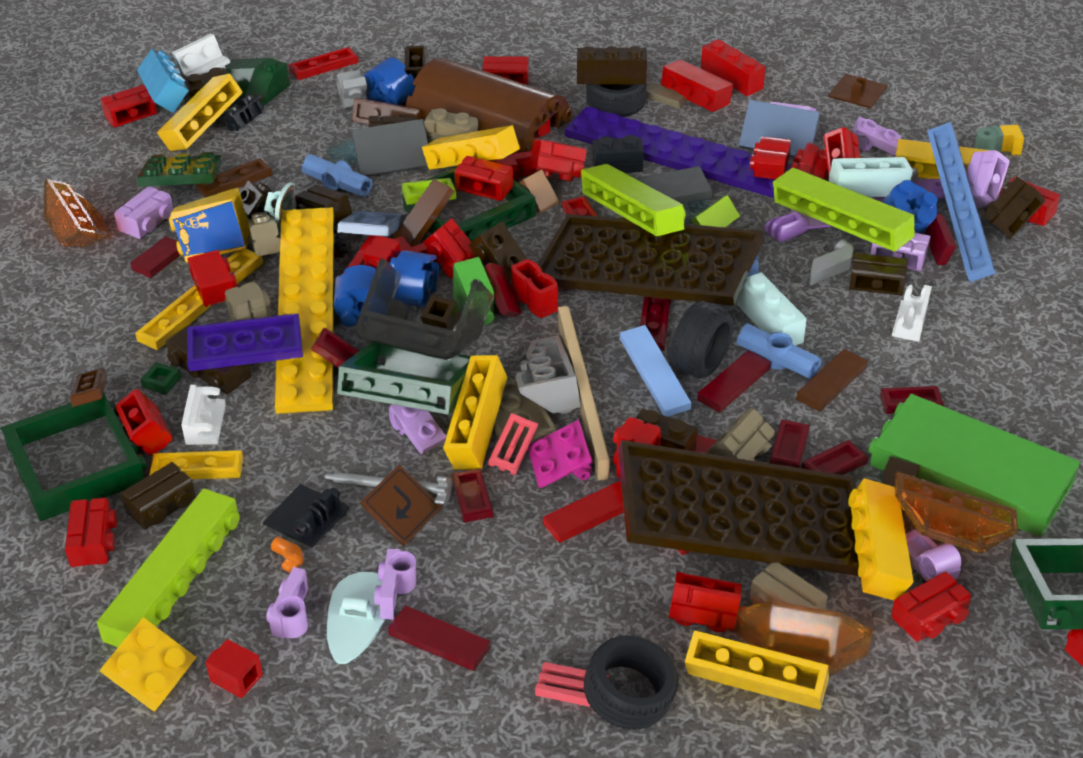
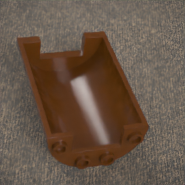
[406,58,572,154]

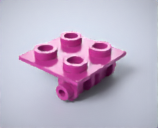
[528,420,593,488]

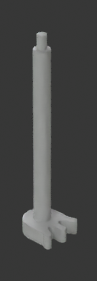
[325,472,453,504]

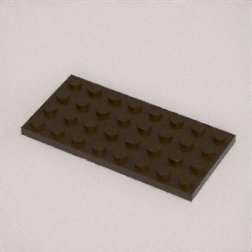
[538,214,764,306]
[618,440,859,576]

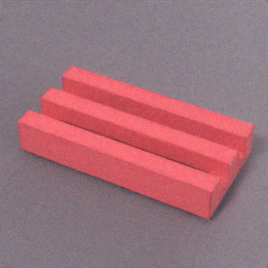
[488,413,538,476]
[535,662,609,707]

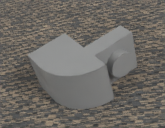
[337,70,367,109]

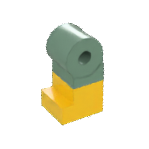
[974,125,1024,155]

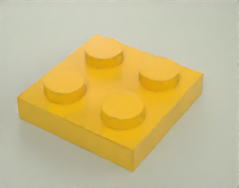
[100,617,197,711]

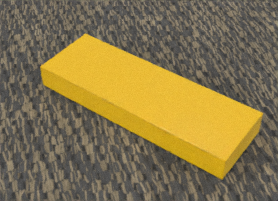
[149,450,243,479]

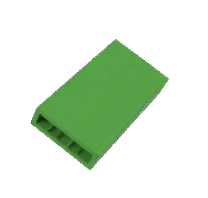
[869,394,1081,538]

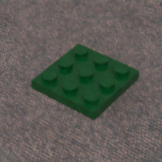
[137,152,222,187]

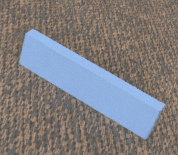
[620,325,691,417]

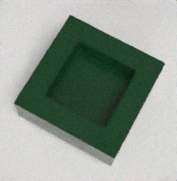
[140,362,181,395]

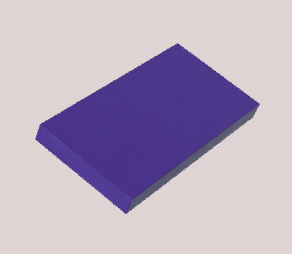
[187,313,303,371]

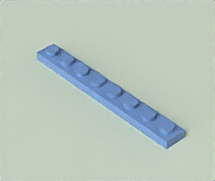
[927,122,996,282]

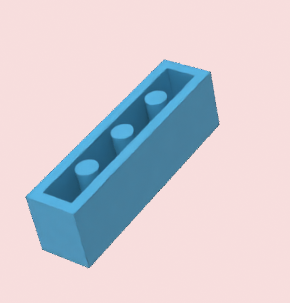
[137,48,189,113]

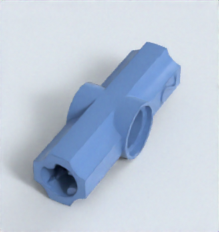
[302,154,373,197]
[737,323,822,379]

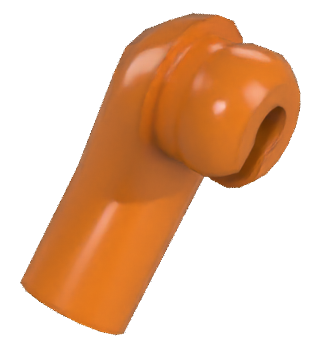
[271,537,304,572]

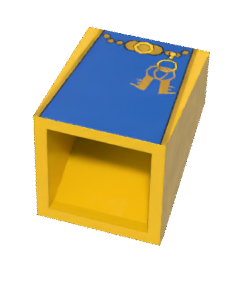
[169,188,251,262]

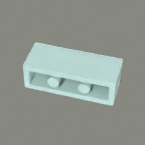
[829,157,913,198]
[737,272,807,345]

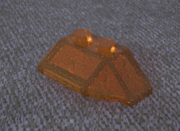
[43,179,113,247]
[895,472,1018,554]
[735,601,873,675]

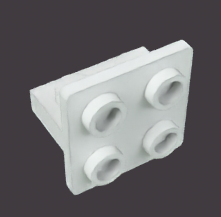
[172,34,230,79]

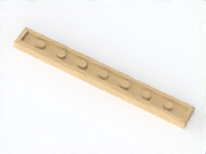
[558,306,610,480]

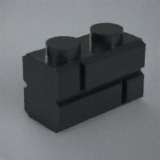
[593,135,644,173]

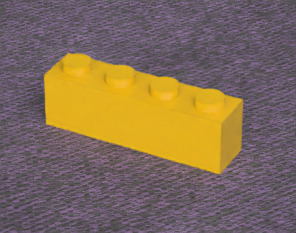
[157,74,243,151]
[422,125,520,170]
[895,139,991,179]
[443,355,508,470]
[848,478,914,601]
[685,630,829,710]

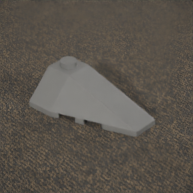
[515,335,581,414]

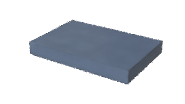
[739,100,820,157]
[337,210,406,236]

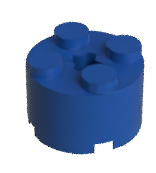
[363,57,416,105]
[882,180,938,234]
[388,250,439,308]
[334,265,389,327]

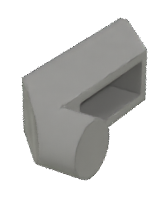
[809,239,854,285]

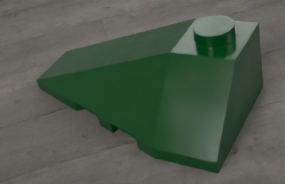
[224,58,290,106]

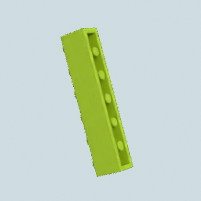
[581,164,686,236]
[773,168,915,252]
[97,488,240,647]

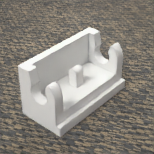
[892,285,932,342]
[181,385,226,445]

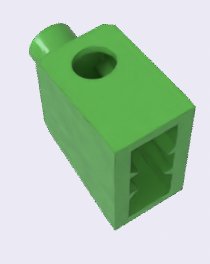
[453,257,494,325]

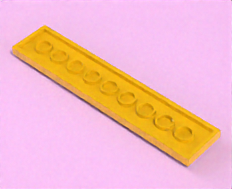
[275,207,334,414]

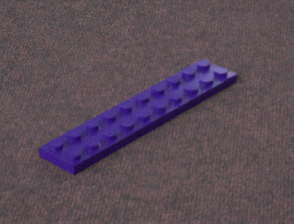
[564,107,792,198]

